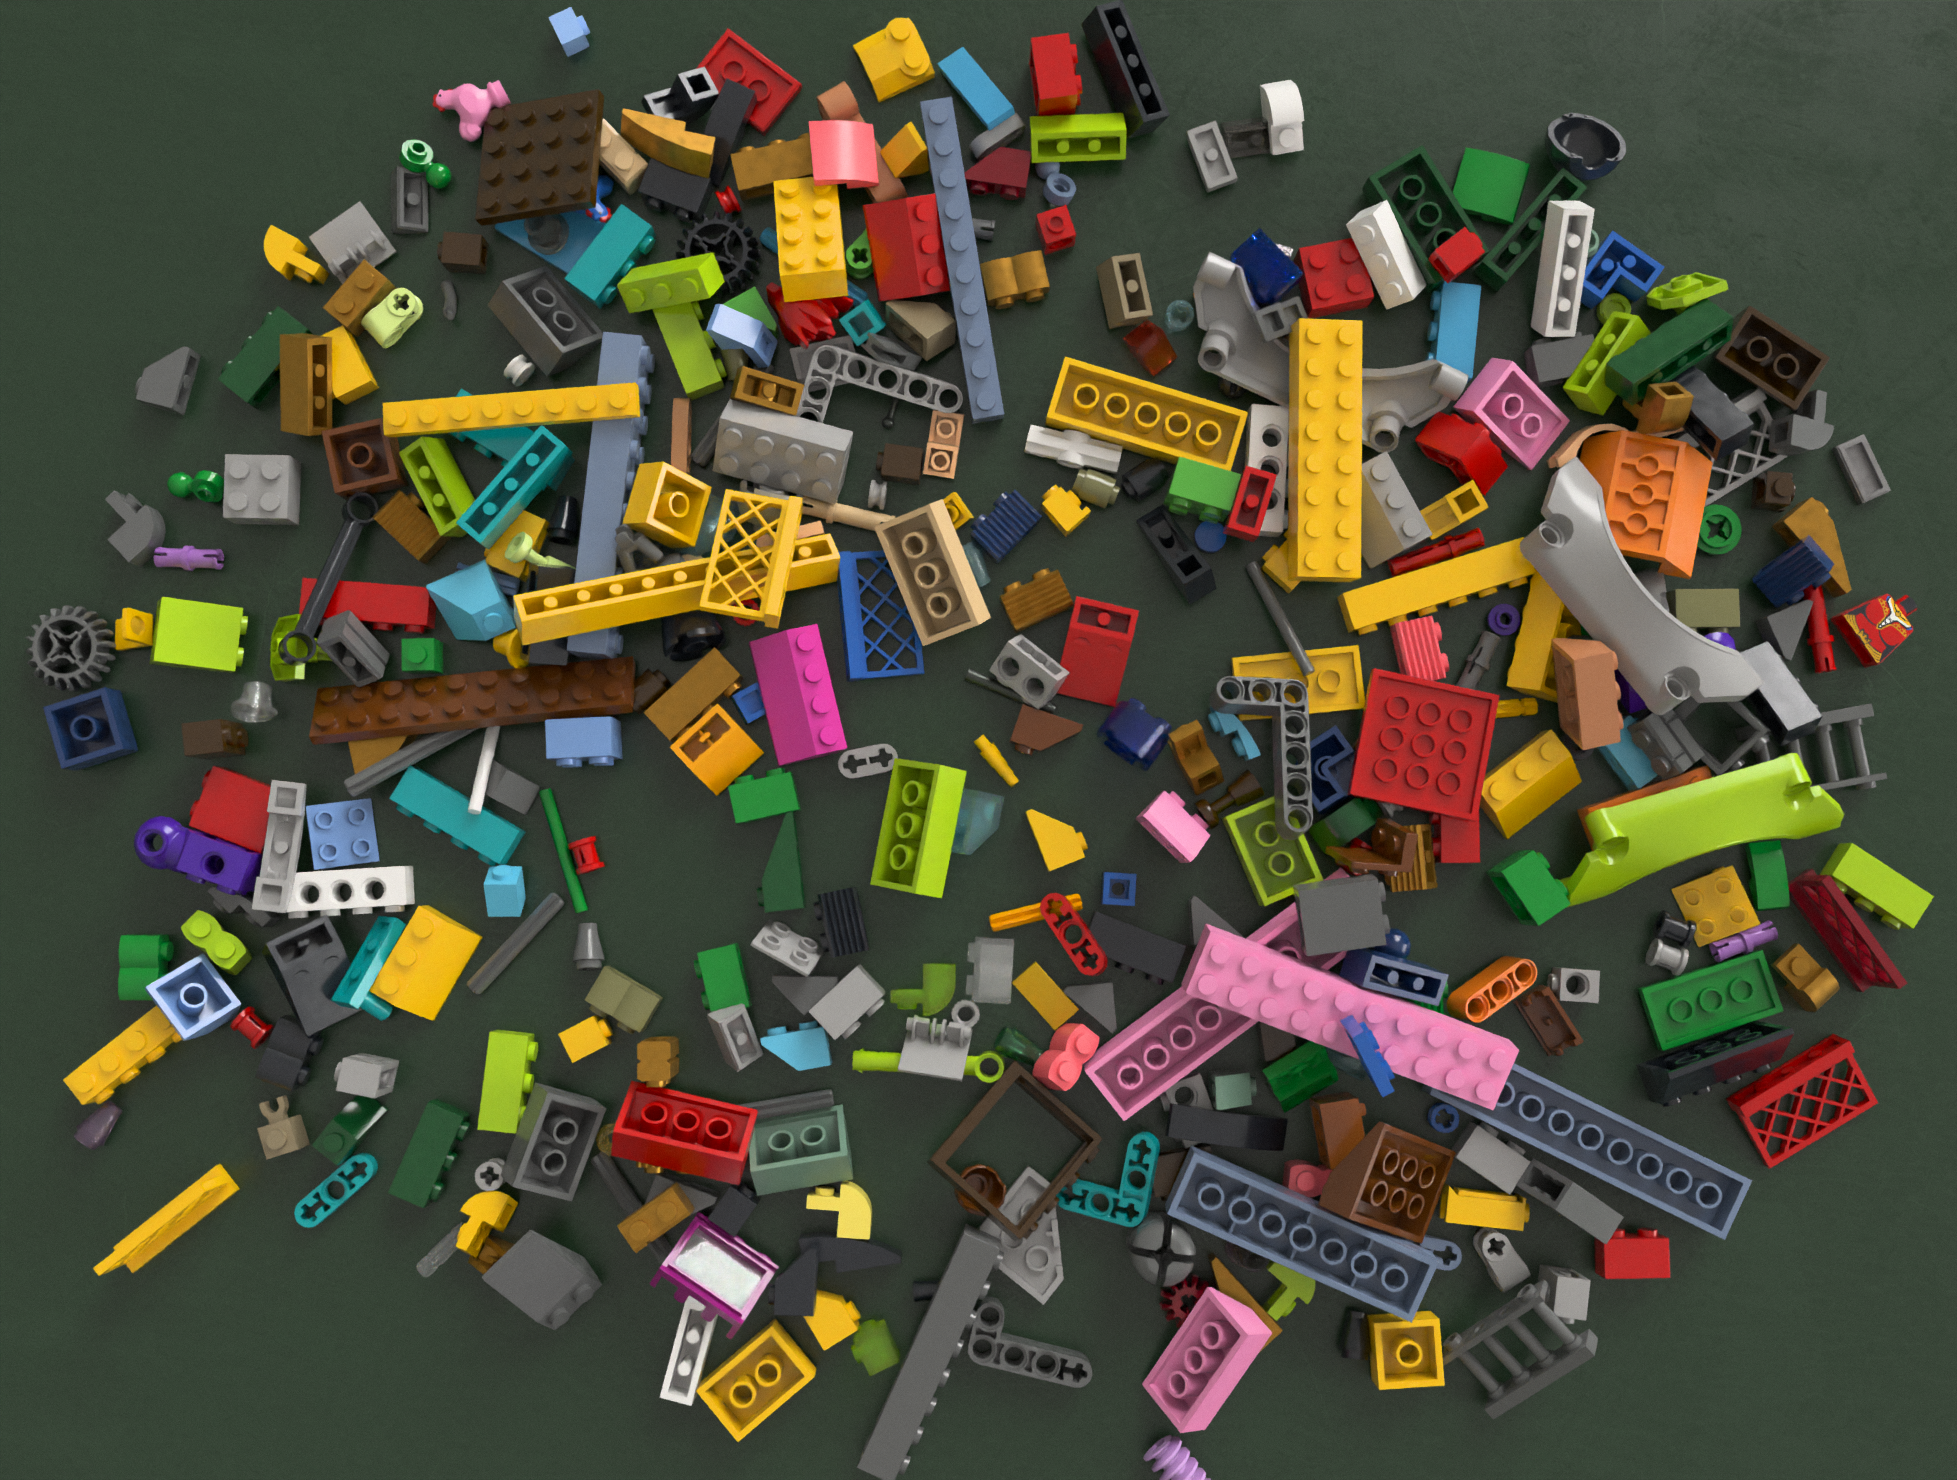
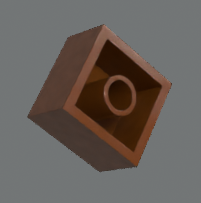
[321,417,408,500]

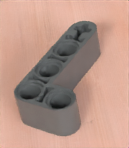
[968,1296,1092,1388]

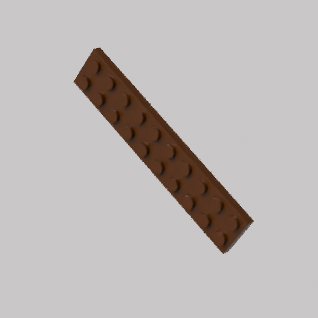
[309,656,636,745]

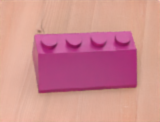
[749,624,847,766]

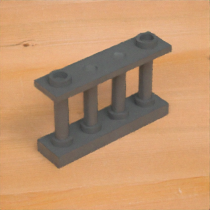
[1735,703,1887,790]
[1442,1279,1598,1420]

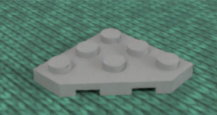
[978,1165,1064,1305]

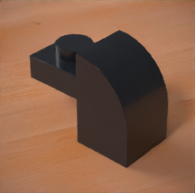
[641,66,719,125]

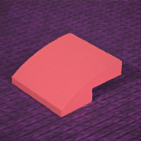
[809,120,879,189]

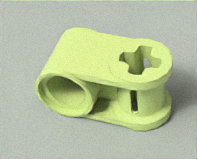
[361,288,424,348]

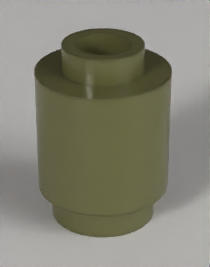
[1072,468,1120,508]

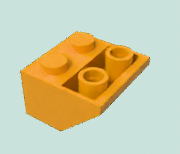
[670,703,764,796]

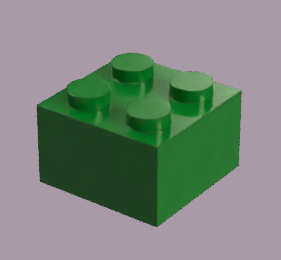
[1486,850,1571,926]

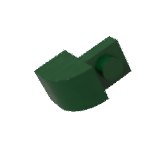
[1308,796,1384,855]

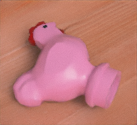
[433,80,511,142]

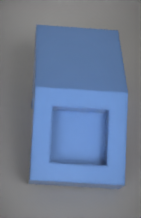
[706,304,778,368]

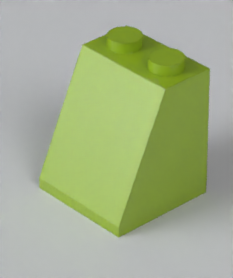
[149,597,248,673]

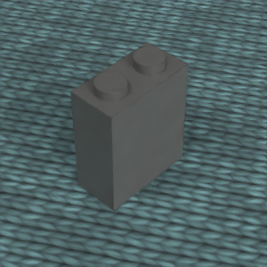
[1293,874,1390,956]
[1516,1158,1624,1244]

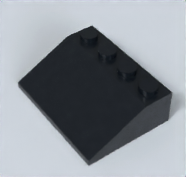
[1636,1021,1794,1107]

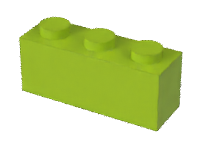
[1029,113,1127,163]
[617,252,725,313]
[653,301,727,401]
[1563,311,1651,415]
[399,436,475,537]
[1820,843,1934,930]
[477,1030,538,1134]

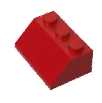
[863,193,950,302]

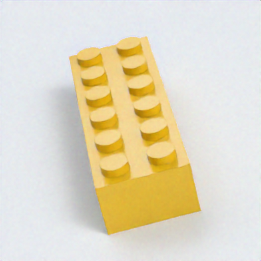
[1045,357,1248,471]

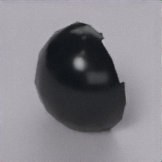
[1545,112,1626,181]

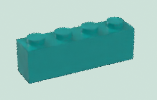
[448,389,575,491]
[456,425,573,549]
[389,766,526,866]

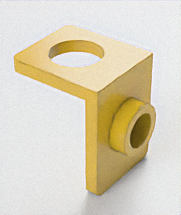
[115,608,153,651]

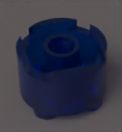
[1096,698,1172,771]

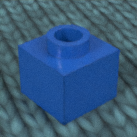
[1101,872,1137,906]

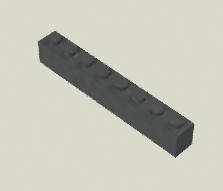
[857,1224,1004,1480]

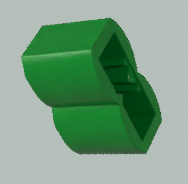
[118,934,174,1000]

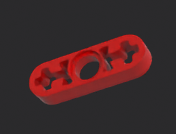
[1040,893,1108,976]

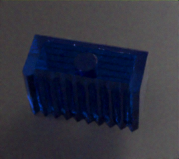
[1229,228,1304,305]

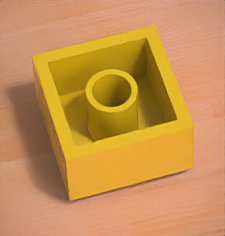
[622,462,712,548]
[1367,1311,1445,1390]

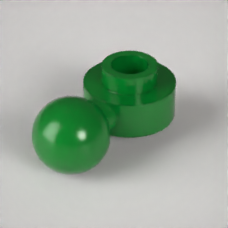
[399,139,451,189]
[167,470,224,502]

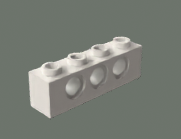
[1244,404,1289,537]
[277,866,415,918]

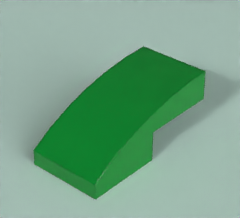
[1745,840,1790,911]

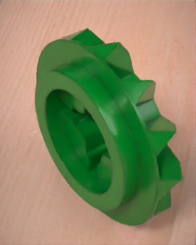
[1697,504,1742,555]

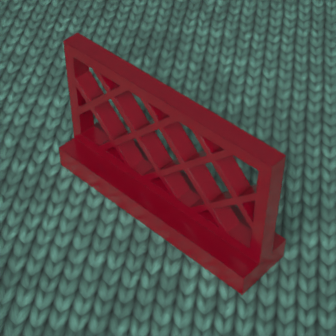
[1788,869,1908,992]

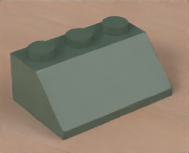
[749,1104,854,1196]

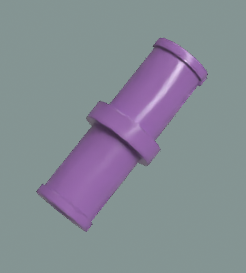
[153,545,224,571]
[1709,920,1778,962]

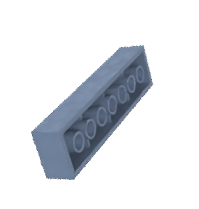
[1165,1145,1439,1323]

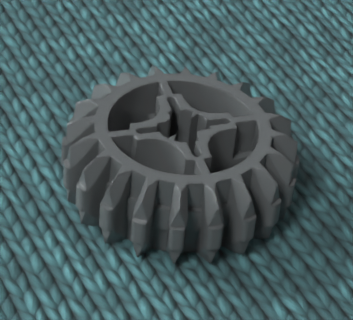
[24,605,116,692]

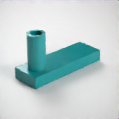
[331,916,406,1021]

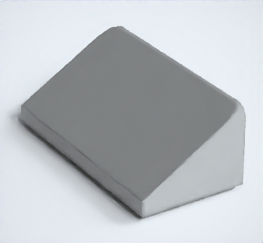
[707,1003,763,1072]

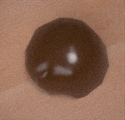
[954,1164,1006,1217]

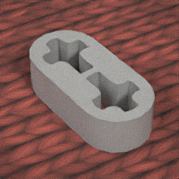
[969,113,1026,161]
[838,744,898,779]

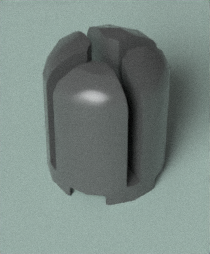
[1126,1210,1196,1287]

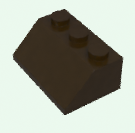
[1713,306,1830,411]

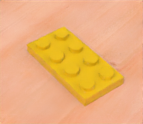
[1231,645,1365,722]

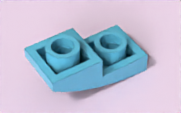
[1208,706,1261,761]

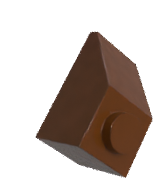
[1010,704,1083,756]

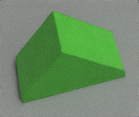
[722,286,779,339]

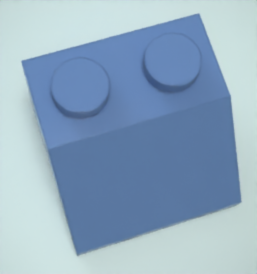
[145,953,241,1041]

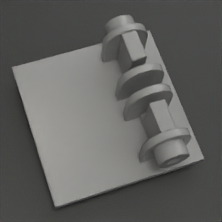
[309,201,397,284]
[751,919,824,977]
[898,1015,973,1081]

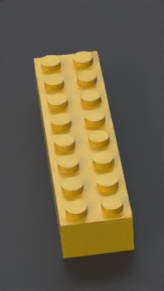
[1288,318,1362,582]

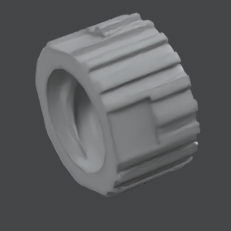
[951,999,980,1027]

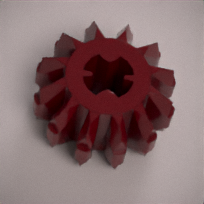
[1159,1273,1209,1329]

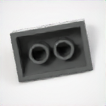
[488,266,603,377]

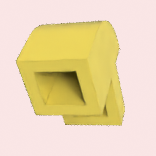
[806,1180,872,1240]

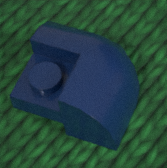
[1295,725,1355,815]

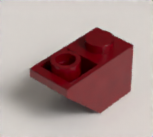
[964,147,1031,200]

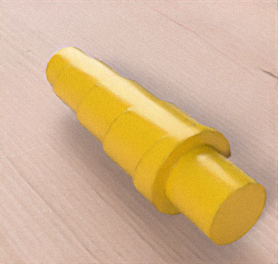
[974,734,1019,787]

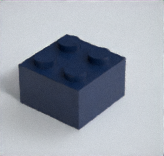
[43,687,139,771]

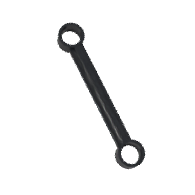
[278,492,379,666]

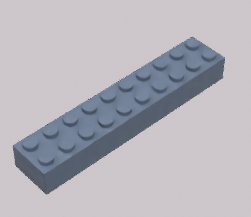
[567,332,655,659]
[1421,1063,1752,1240]

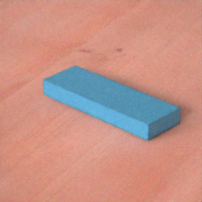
[937,47,1015,131]

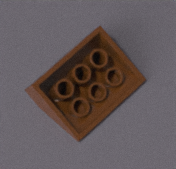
[1318,1121,1456,1244]

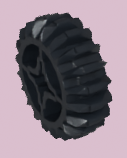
[675,211,761,298]

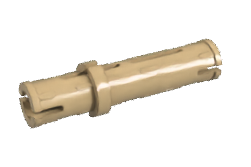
[802,496,896,531]

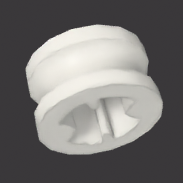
[503,354,535,386]

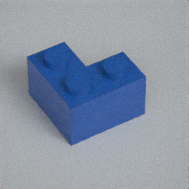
[1580,231,1664,309]

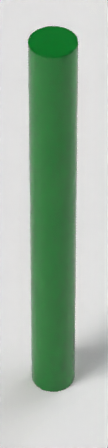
[539,788,588,914]

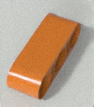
[1447,956,1537,1023]

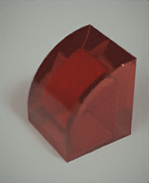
[1123,319,1177,376]

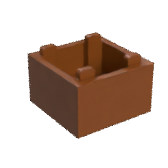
[1309,1091,1366,1170]

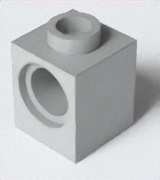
[1547,967,1600,1003]

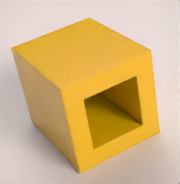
[558,1015,613,1063]

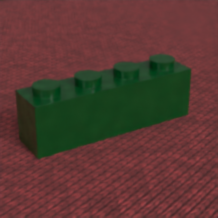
[1473,168,1587,292]
[1605,298,1733,406]

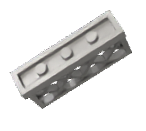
[1668,388,1788,507]

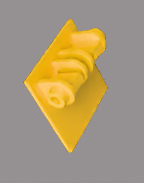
[1671,865,1761,947]

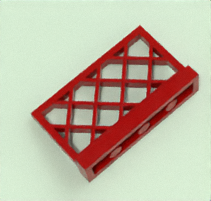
[1726,1034,1878,1169]

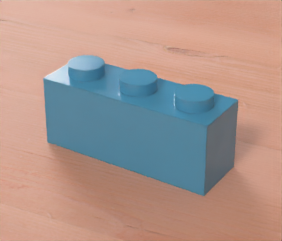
[1425,281,1481,383]

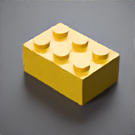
[696,1318,817,1442]

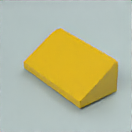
[1012,961,1079,1030]

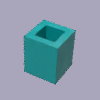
[839,298,887,346]

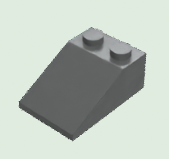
[482,1230,603,1330]

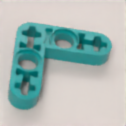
[1056,1132,1160,1227]

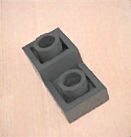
[207,887,282,927]

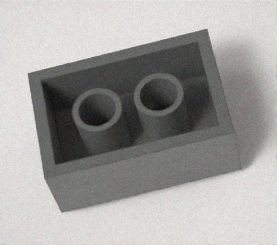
[501,1082,606,1202]

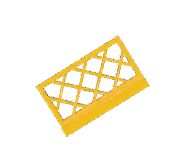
[699,489,803,629]
[93,1164,240,1276]

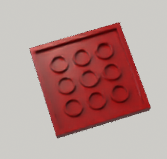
[1347,668,1500,822]

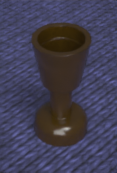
[1194,769,1265,830]

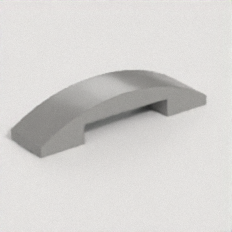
[252,780,306,913]

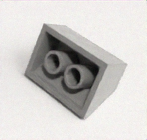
[1361,451,1433,570]

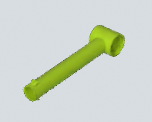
[852,1048,1005,1083]

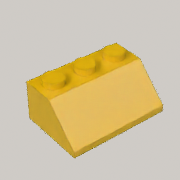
[1479,729,1582,839]
[369,905,483,1021]

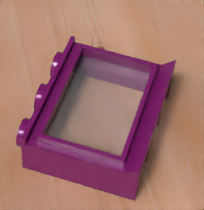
[650,1212,779,1340]

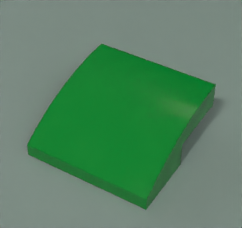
[1453,148,1530,225]
[1262,1041,1339,1113]

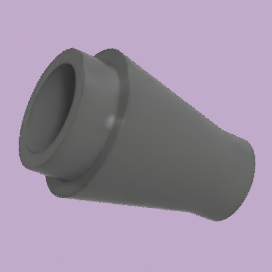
[572,923,605,971]

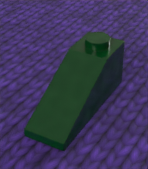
[757,812,806,913]

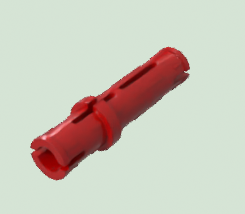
[1388,527,1485,577]
[1803,584,1837,673]

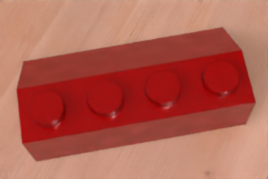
[611,1081,758,1185]

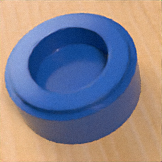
[1194,521,1226,553]

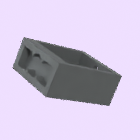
[1674,696,1771,776]

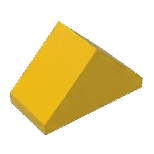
[880,122,929,178]

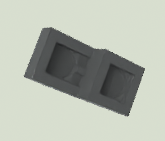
[1251,296,1308,343]

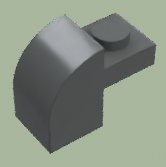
[1769,389,1834,456]
[105,491,166,567]

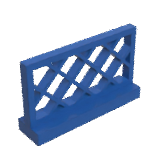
[837,550,924,682]

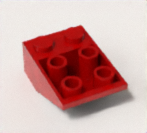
[1056,596,1139,707]

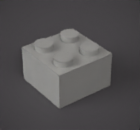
[223,454,301,525]
[809,964,886,1040]

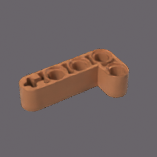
[816,81,908,203]

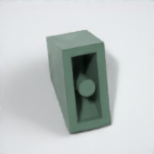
[1208,1069,1257,1110]

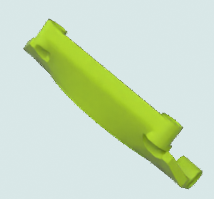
[1560,753,1844,908]

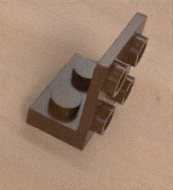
[1325,818,1418,876]

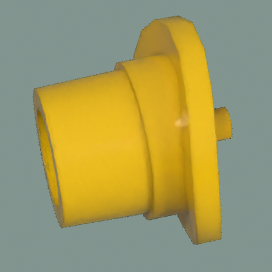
[493,629,529,669]

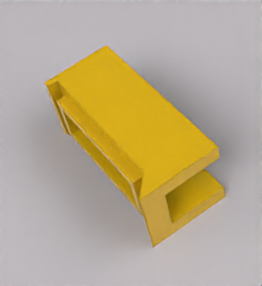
[1438,1183,1530,1231]

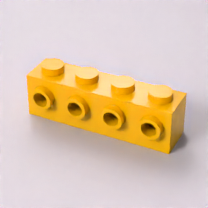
[63,1005,182,1105]

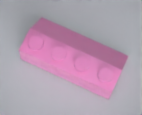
[1142,1287,1272,1433]

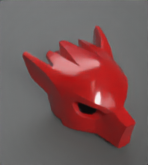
[766,282,854,349]

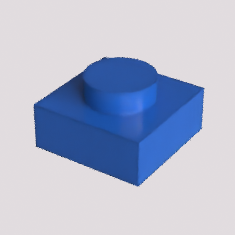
[730,682,766,725]

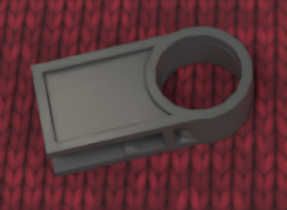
[861,332,922,371]

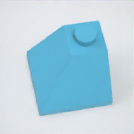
[426,559,516,641]

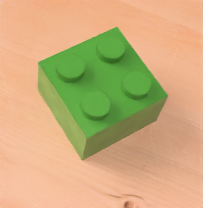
[1163,456,1241,524]

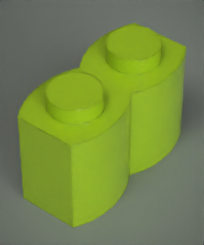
[181,910,252,975]

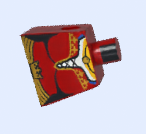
[1830,593,1917,668]

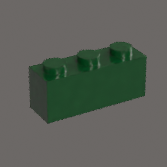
[217,306,314,410]
[388,1099,471,1208]

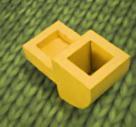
[264,225,329,285]
[1420,480,1489,541]
[455,1191,518,1258]

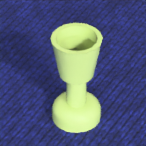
[505,532,575,569]

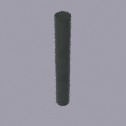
[964,668,1056,714]

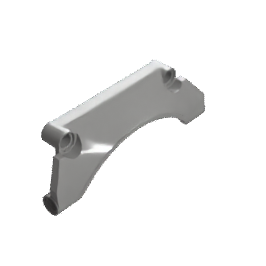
[1193,251,1469,453]
[1520,457,1764,715]

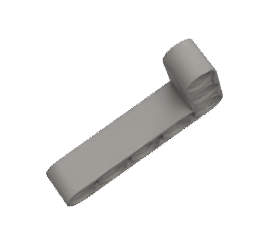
[796,344,963,423]

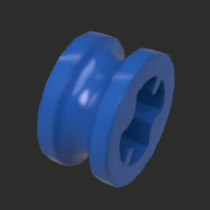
[1427,1103,1459,1133]

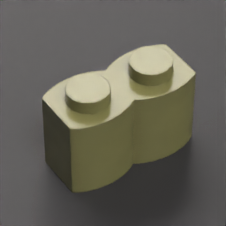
[585,966,663,1034]

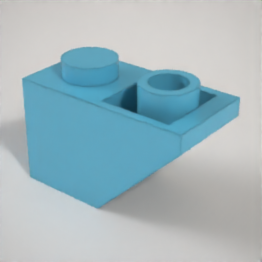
[760,1020,833,1071]

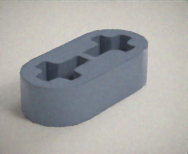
[1402,1235,1462,1270]

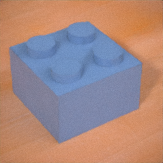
[545,717,622,768]

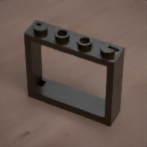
[926,1061,1103,1241]

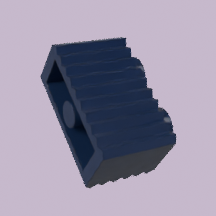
[970,490,1042,564]
[1752,535,1834,608]

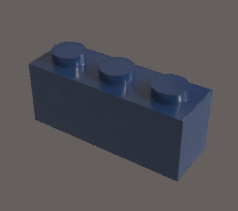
[1339,948,1449,1006]

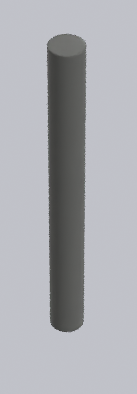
[1245,561,1315,676]

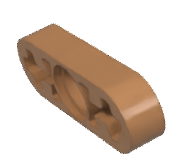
[671,398,692,475]

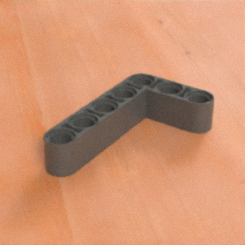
[1209,676,1313,841]

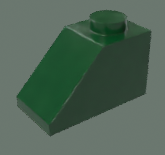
[312,1095,389,1165]

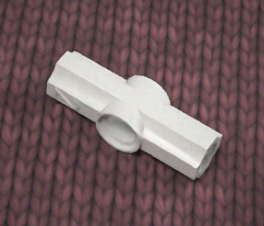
[1024,425,1123,474]

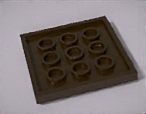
[475,89,604,226]

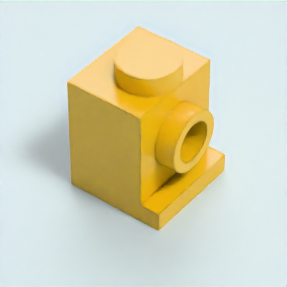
[1041,485,1091,537]

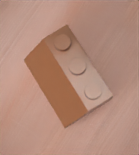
[1551,638,1624,750]

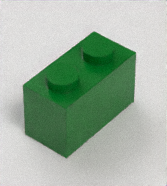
[728,768,801,824]
[694,943,753,1012]

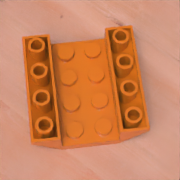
[1579,430,1713,579]

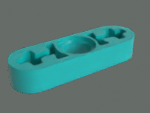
[294,1153,378,1228]

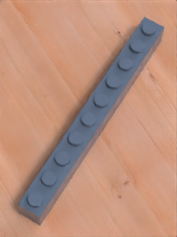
[920,97,1004,424]

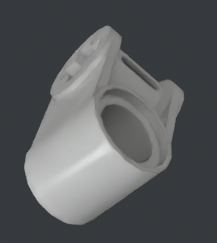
[1473,1227,1531,1293]

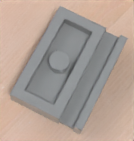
[790,335,861,392]

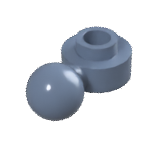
[1035,162,1076,206]

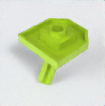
[1646,272,1728,315]
[270,614,332,682]

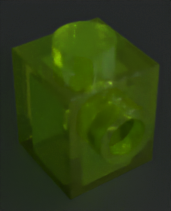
[851,1319,900,1376]

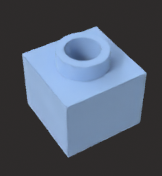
[548,7,590,57]

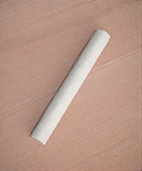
[468,726,500,814]

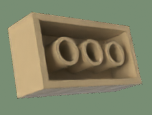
[874,499,991,646]

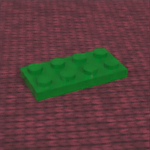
[1638,950,1784,1051]

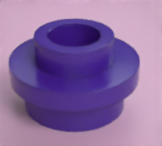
[1487,604,1520,636]

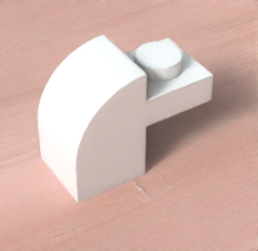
[1260,80,1304,155]

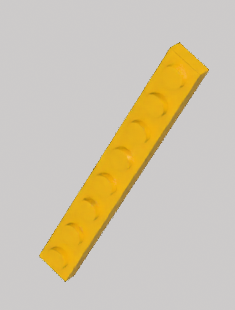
[383,383,640,437]

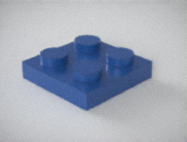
[1340,1015,1395,1097]

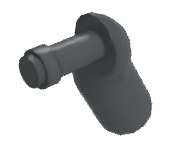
[440,280,457,320]

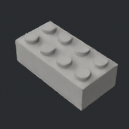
[713,399,853,504]

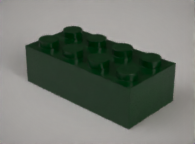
[1362,145,1489,294]

